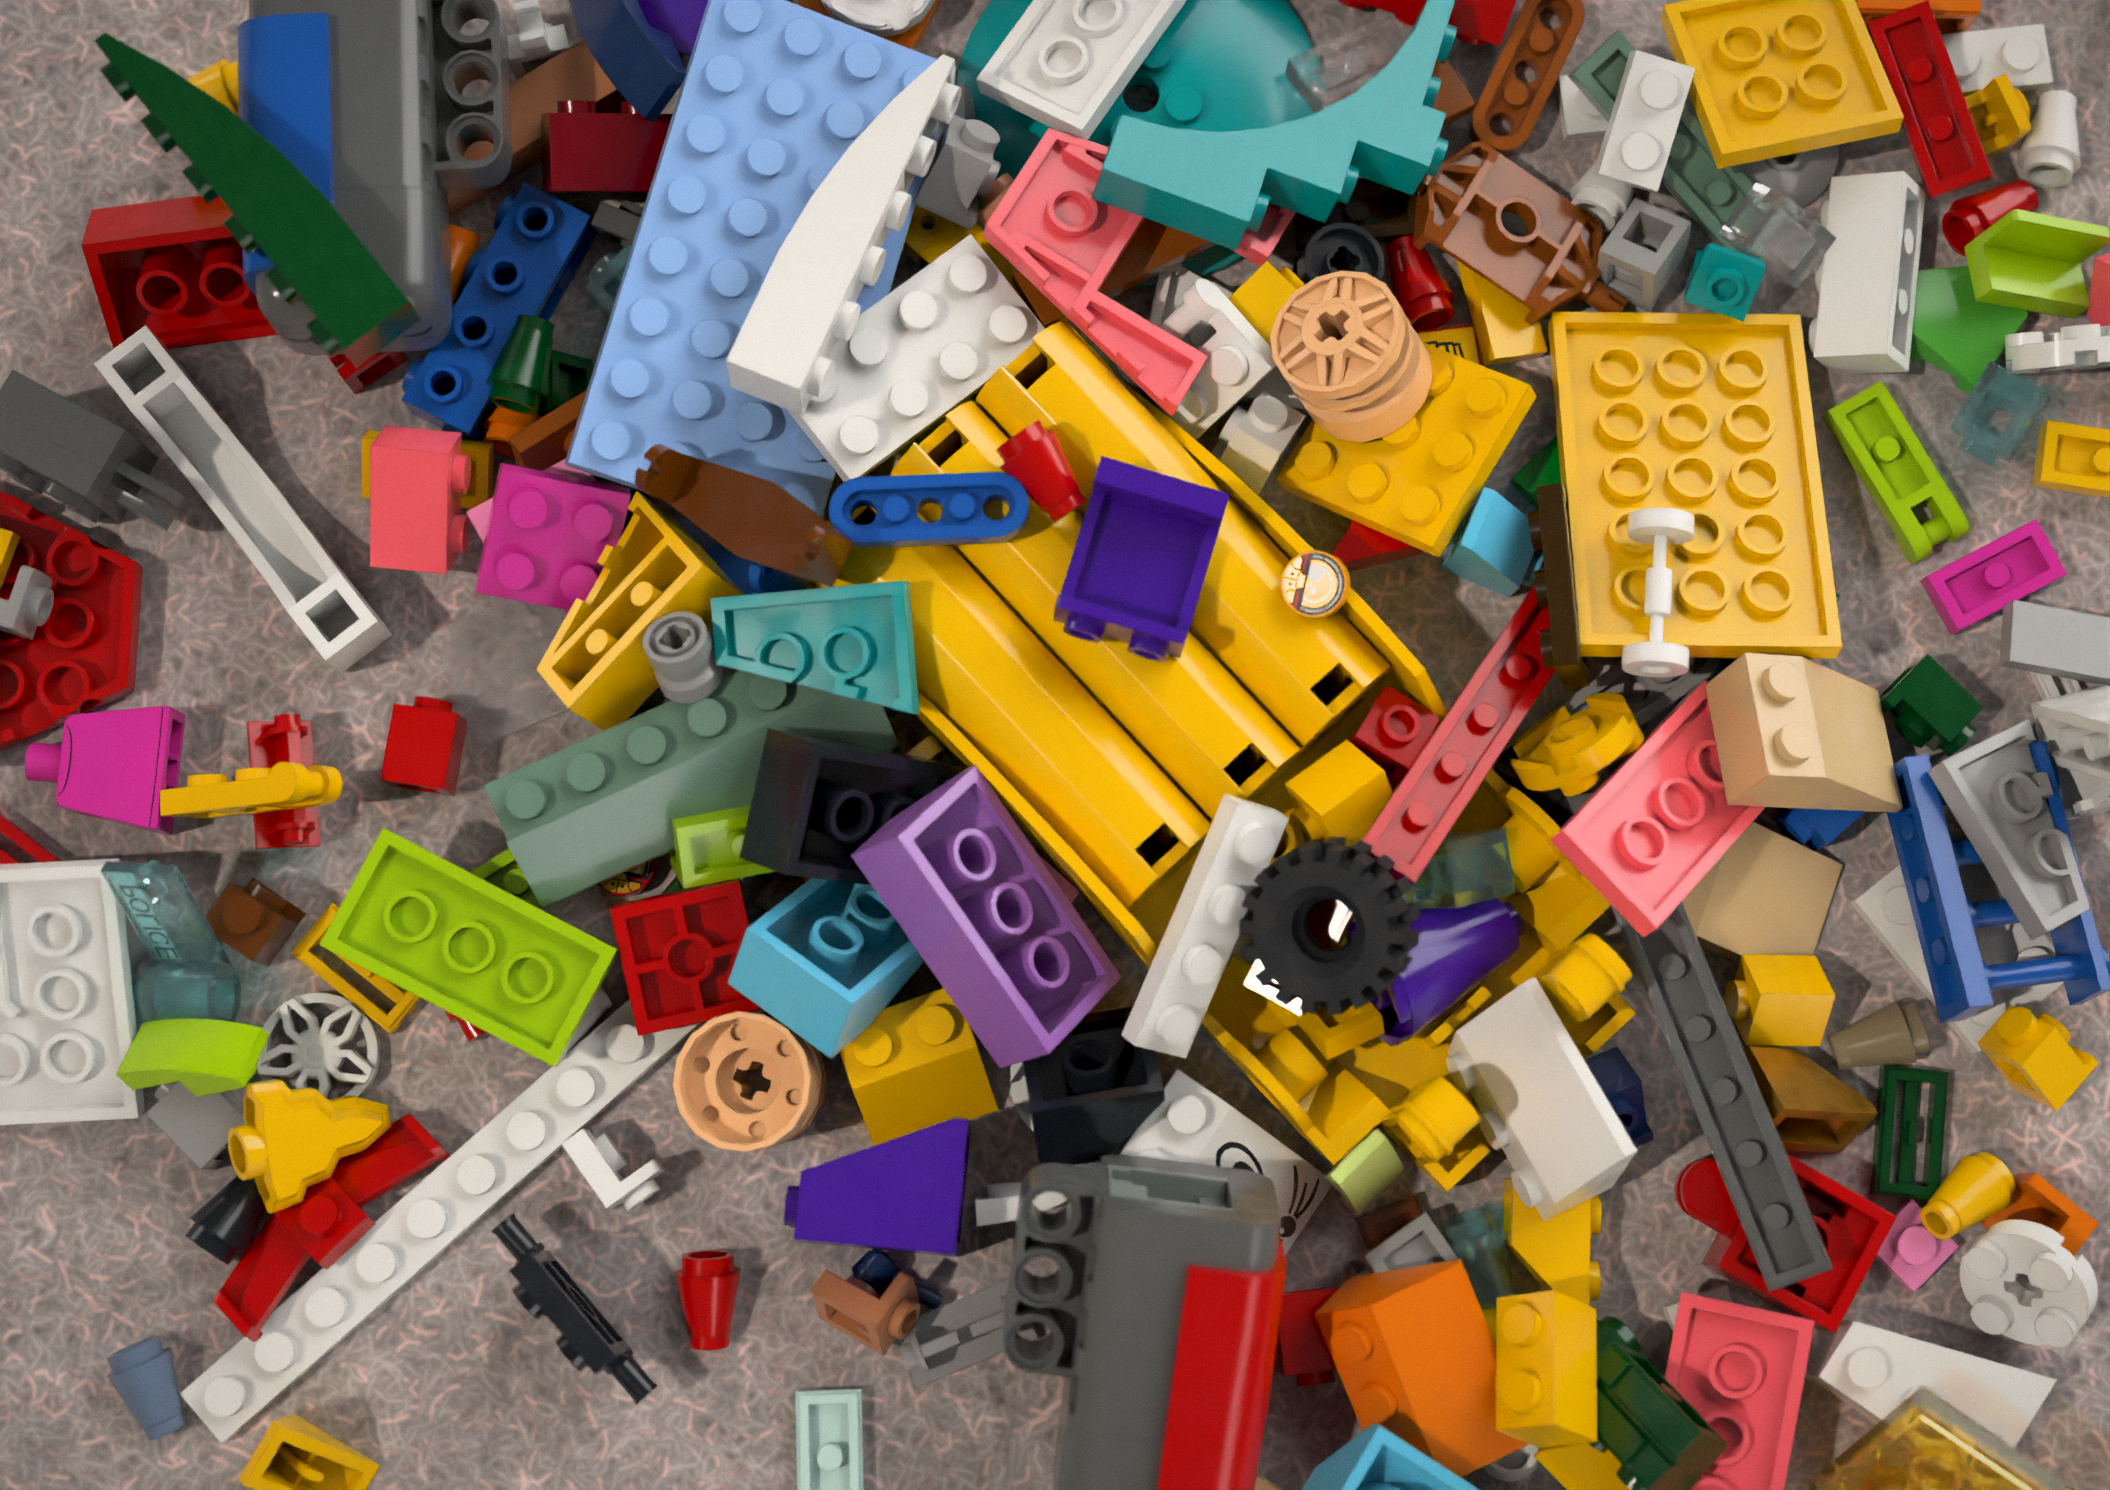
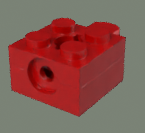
[1674,1154,1897,1333]

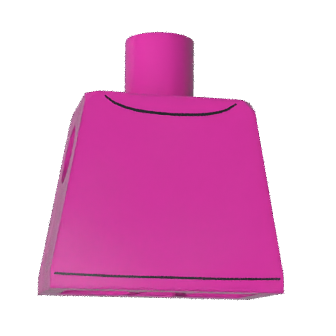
[25,706,186,835]

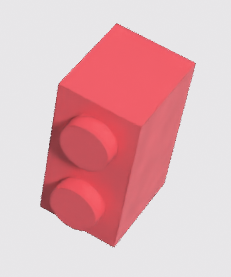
[370,425,471,574]

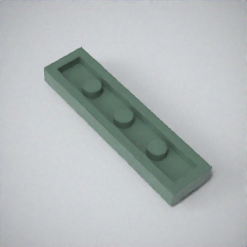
[1568,31,1782,254]

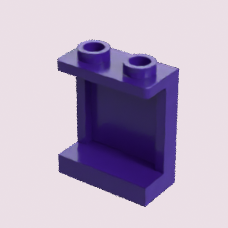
[1053,456,1230,662]

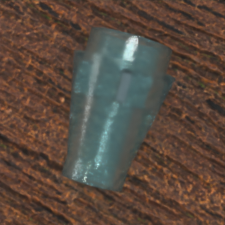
[1441,1206,1517,1309]

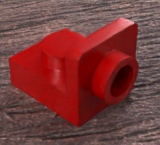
[1348,686,1439,791]

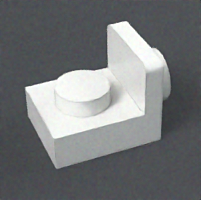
[561,1129,666,1212]

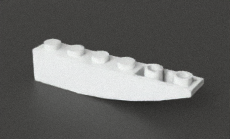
[726,54,962,415]

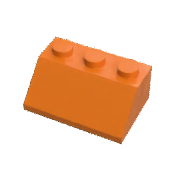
[1315,1259,1529,1477]

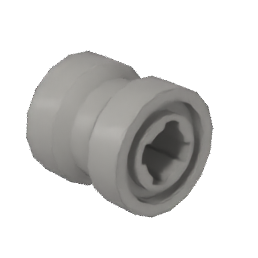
[643,611,723,704]

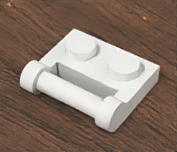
[1117,278,1276,440]

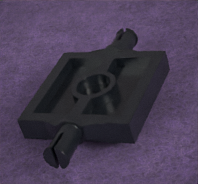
[492,1214,658,1405]

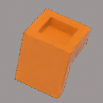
[1981,1173,2099,1256]

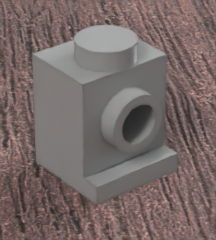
[913,115,1001,230]
[1596,198,1691,313]

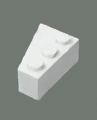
[1805,1319,2057,1490]

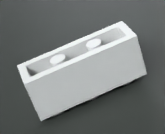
[1809,171,1926,375]

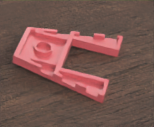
[982,128,1296,416]

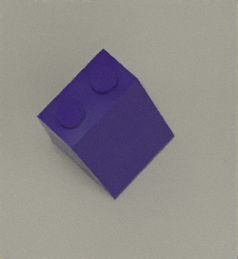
[784,1118,971,1257]

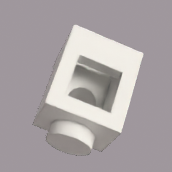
[1211,390,1306,496]

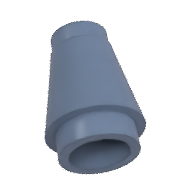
[107,1335,187,1441]

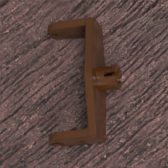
[635,444,854,587]

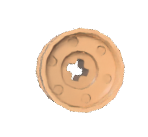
[1270,270,1433,442]
[673,1011,829,1152]

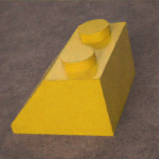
[840,988,998,1146]

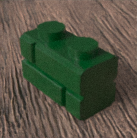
[1588,1343,1727,1490]

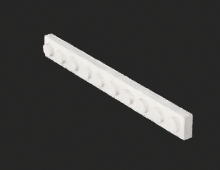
[180,999,703,1444]

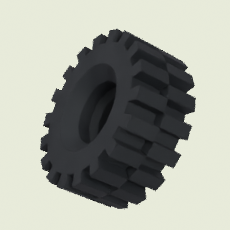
[1239,837,1420,1015]

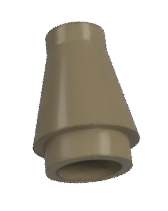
[1827,1001,1930,1071]

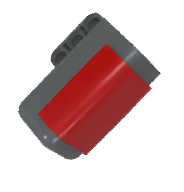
[1003,1155,1287,1490]

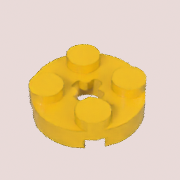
[1511,692,1644,797]

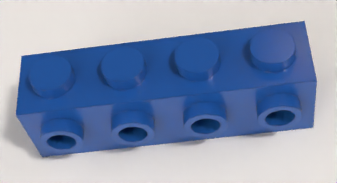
[402,182,598,441]

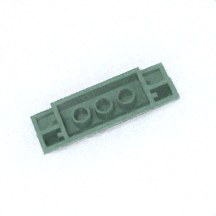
[484,670,900,909]

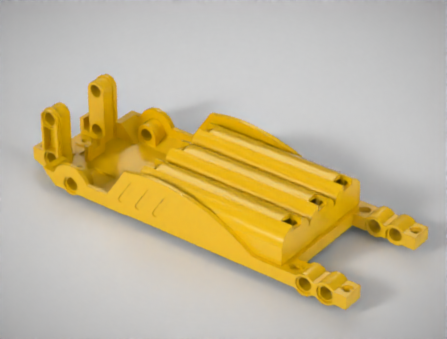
[807,206,1636,1192]

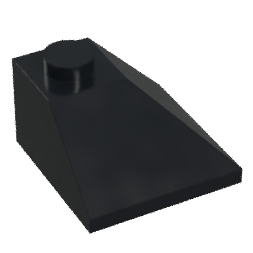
[1022,1006,1165,1165]

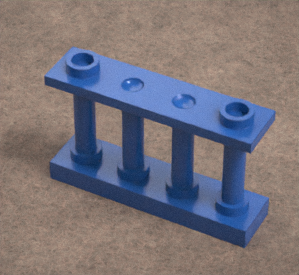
[1887,741,2110,1023]

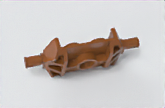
[1413,141,1628,326]

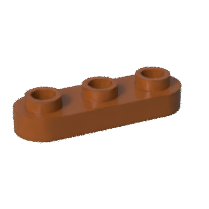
[1469,0,1585,157]

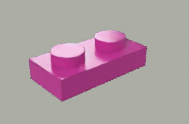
[1920,519,2067,635]

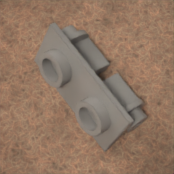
[897,1279,1038,1388]

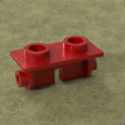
[247,714,321,849]

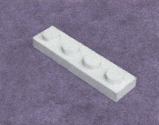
[1121,793,1289,1058]

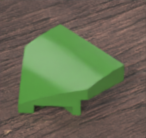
[1910,266,2028,397]

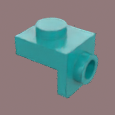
[1684,243,1766,321]

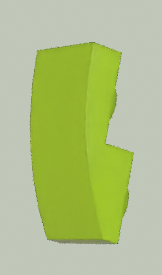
[115,1018,270,1097]

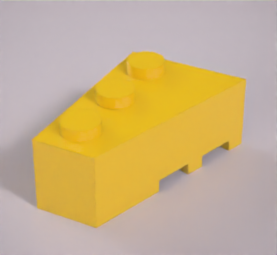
[536,491,744,730]

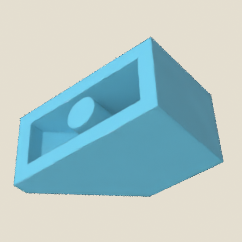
[1439,486,1543,598]

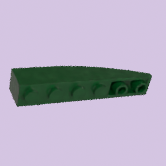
[94,33,420,368]

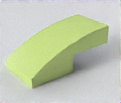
[1325,1129,1404,1217]

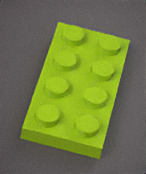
[319,828,619,1067]

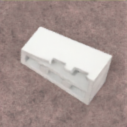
[2030,684,2110,821]

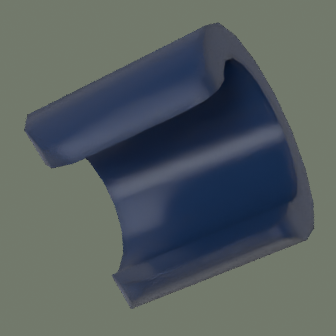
[852,1249,943,1310]

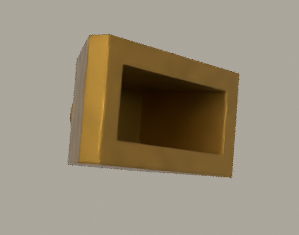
[1744,1046,1878,1153]

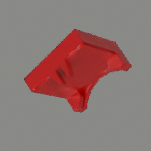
[610,878,762,1036]

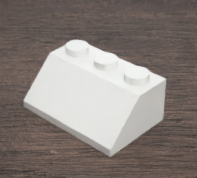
[1446,977,1637,1222]

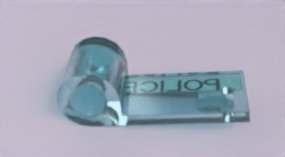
[100,860,241,1022]

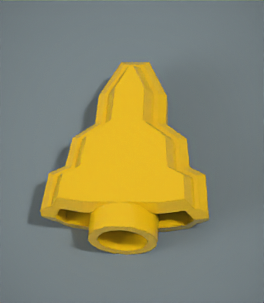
[228,1079,391,1213]

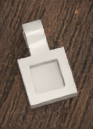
[507,0,572,81]

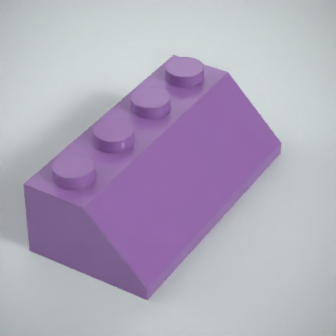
[851,765,1121,1068]

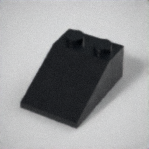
[740,728,967,886]

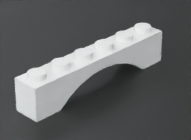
[94,325,393,673]

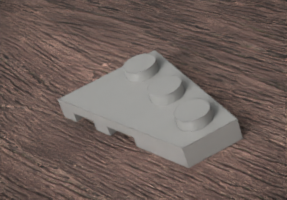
[1927,719,2091,941]

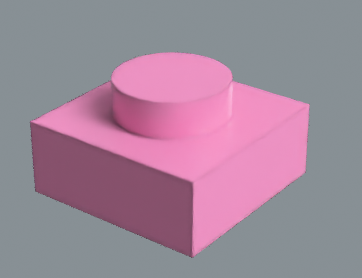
[1875,1199,1959,1292]

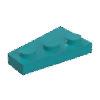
[710,581,920,714]

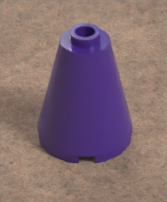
[1340,895,1524,1047]

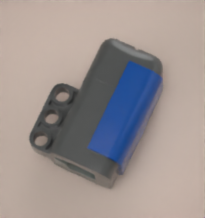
[238,0,512,356]

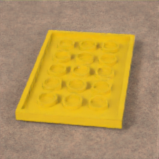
[1548,312,1842,659]

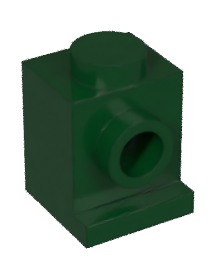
[1879,654,1984,756]

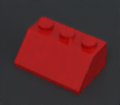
[81,196,278,349]

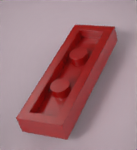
[1866,0,1993,202]

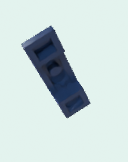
[569,0,687,122]

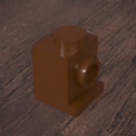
[199,877,306,967]

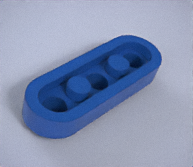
[829,472,1029,548]

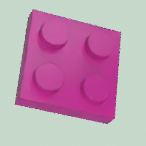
[475,463,631,610]

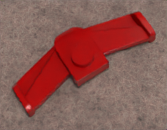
[212,1113,450,1342]

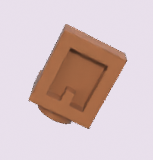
[811,1269,920,1356]

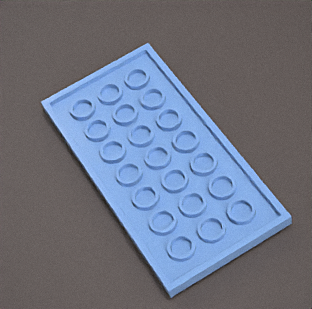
[564,0,957,517]

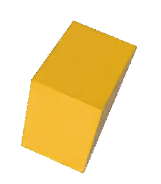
[238,1414,380,1490]

